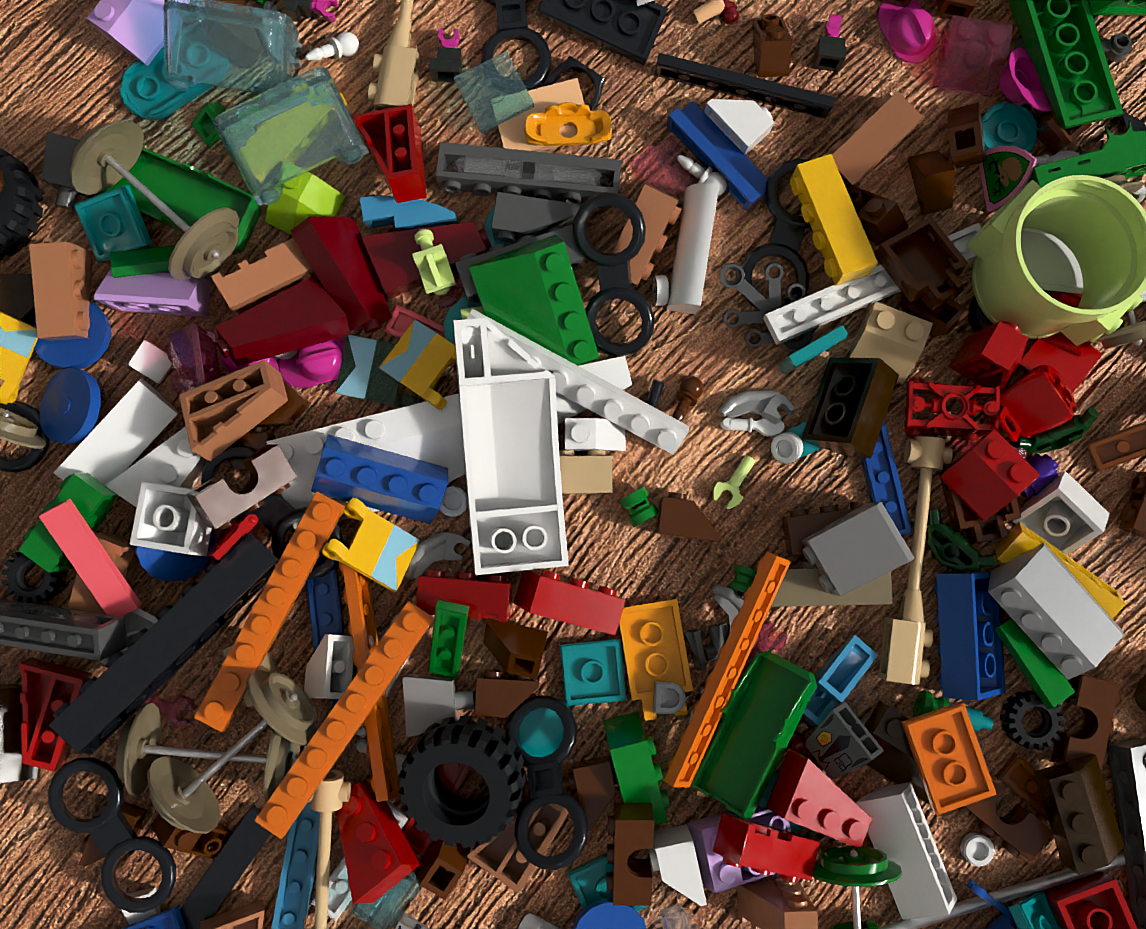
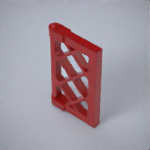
[207,514,258,561]

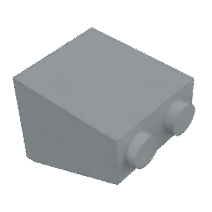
[802,502,915,596]

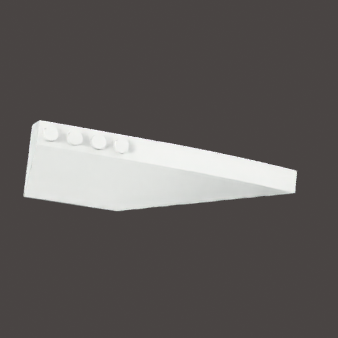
[266,356,632,530]

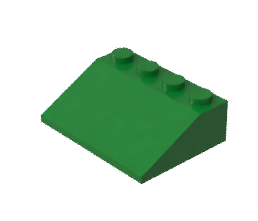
[468,235,599,366]

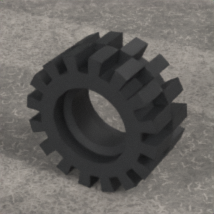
[1,552,67,604]
[1000,691,1065,750]

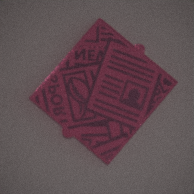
[630,135,699,196]

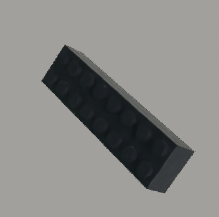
[49,533,279,754]

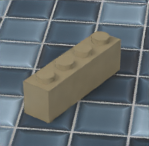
[771,562,892,607]

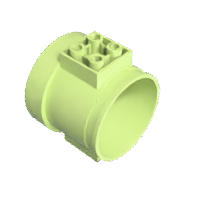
[966,175,1146,346]

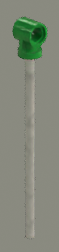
[830,851,1125,929]

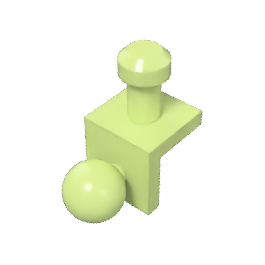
[412,229,456,295]

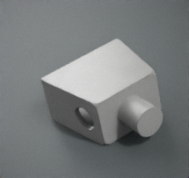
[402,673,475,737]

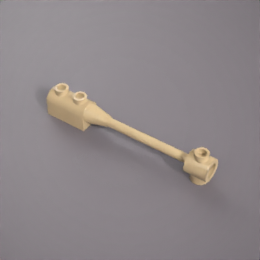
[368,0,421,111]
[878,436,953,685]
[308,769,351,929]

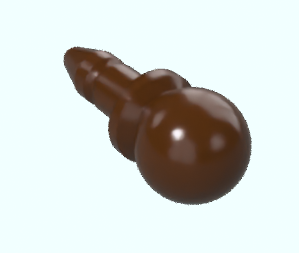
[673,376,704,422]

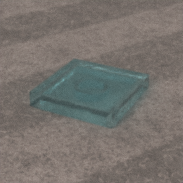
[453,51,534,133]

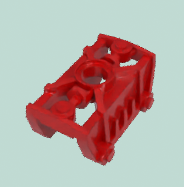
[904,377,1000,442]

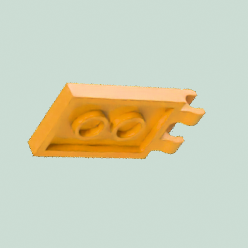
[619,599,693,721]

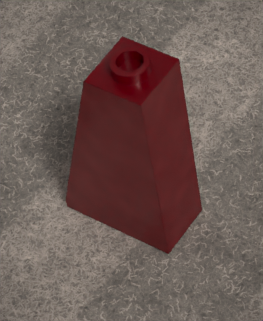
[290,217,392,334]
[362,222,491,299]
[215,276,350,366]

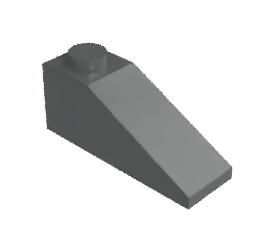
[492,192,581,242]

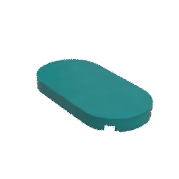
[119,27,232,120]

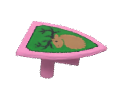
[979,146,1037,212]

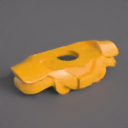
[524,102,612,146]

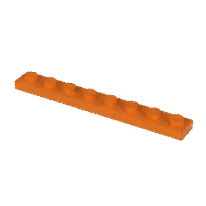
[194,491,346,732]
[664,551,791,788]
[339,562,400,802]
[254,601,434,839]

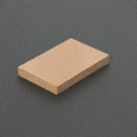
[491,78,585,152]

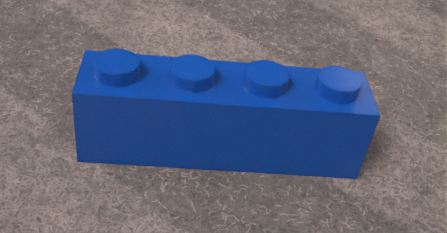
[311,434,448,524]
[934,571,1006,701]

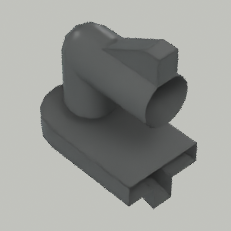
[683,623,729,671]

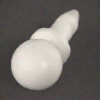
[305,32,359,61]
[677,155,727,196]

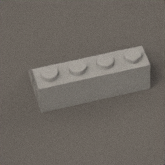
[988,543,1124,680]

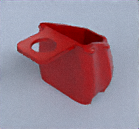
[997,365,1076,442]

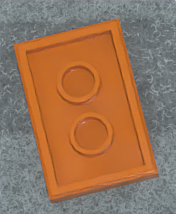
[902,701,997,815]

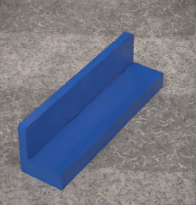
[666,101,768,211]

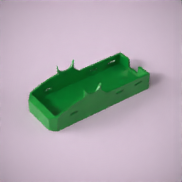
[1026,120,1146,188]
[98,147,262,255]
[690,651,817,819]

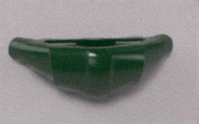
[1012,407,1099,454]
[926,509,997,573]

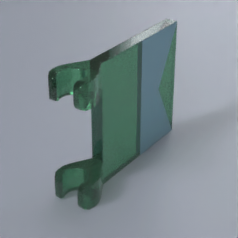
[335,335,418,407]

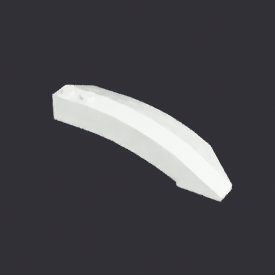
[453,318,569,575]

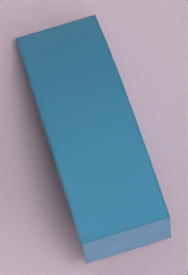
[360,195,458,231]
[801,635,878,727]

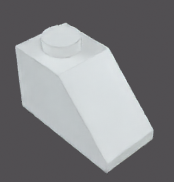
[704,99,775,155]
[565,418,626,452]
[304,634,354,699]

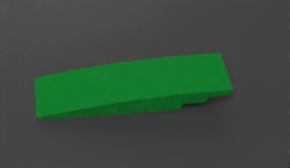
[1008,0,1123,129]

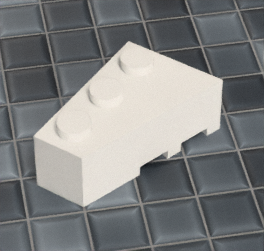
[105,427,207,508]

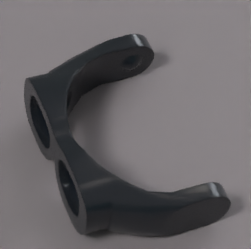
[545,56,606,111]

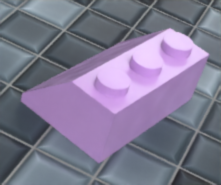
[86,0,199,66]
[94,269,211,317]

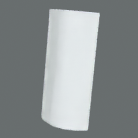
[666,183,720,315]
[54,378,178,485]
[856,782,957,920]

